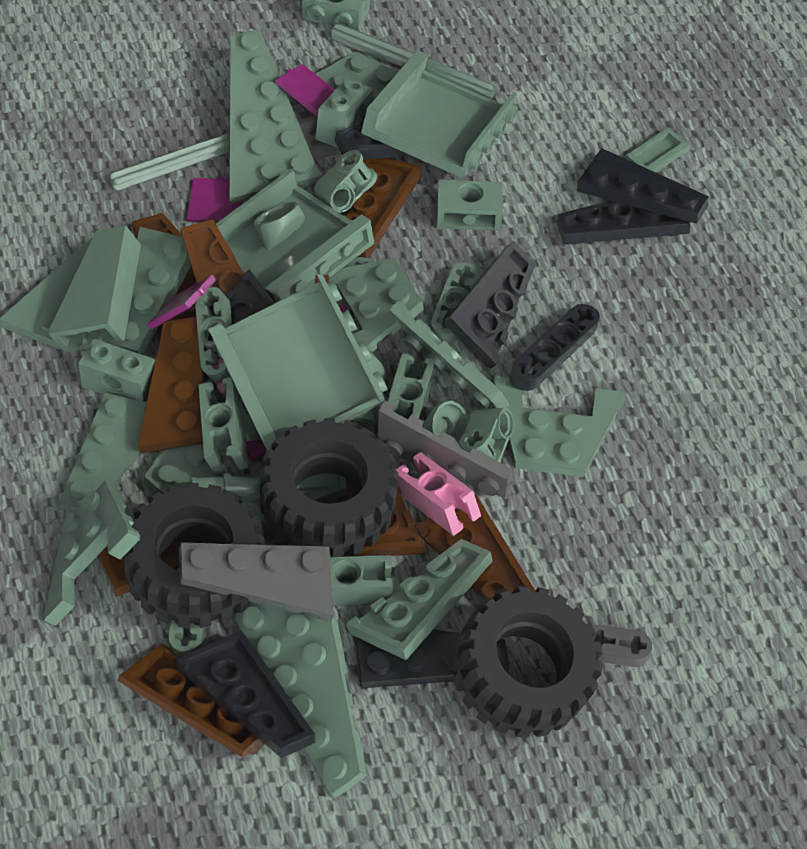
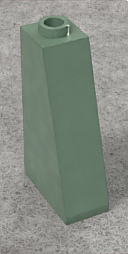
[48,225,141,352]

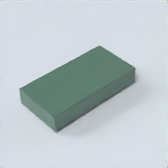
[624,127,690,172]

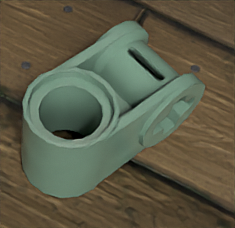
[314,150,377,213]
[459,408,514,462]

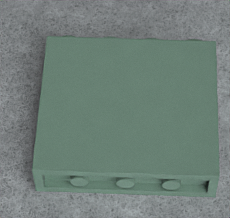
[361,50,518,179]
[216,169,374,303]
[208,273,388,451]

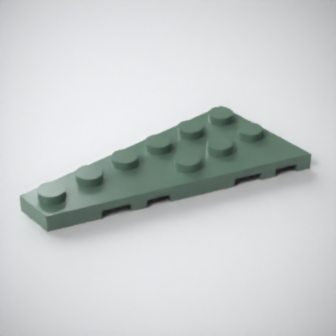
[229,29,320,205]
[234,594,367,797]

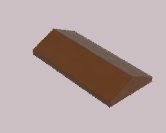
[118,644,264,757]

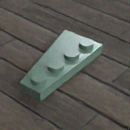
[112,227,191,355]
[346,539,493,660]

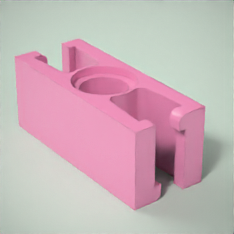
[396,452,481,536]

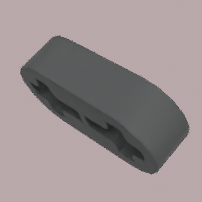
[593,625,652,667]

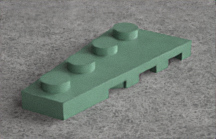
[0,238,93,349]
[389,300,509,409]
[59,393,147,513]

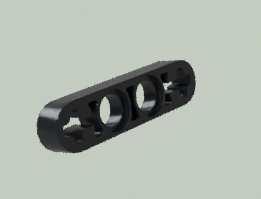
[510,304,600,391]

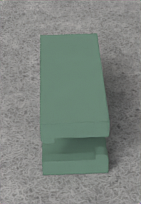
[388,353,435,420]
[199,377,249,475]
[330,555,393,606]

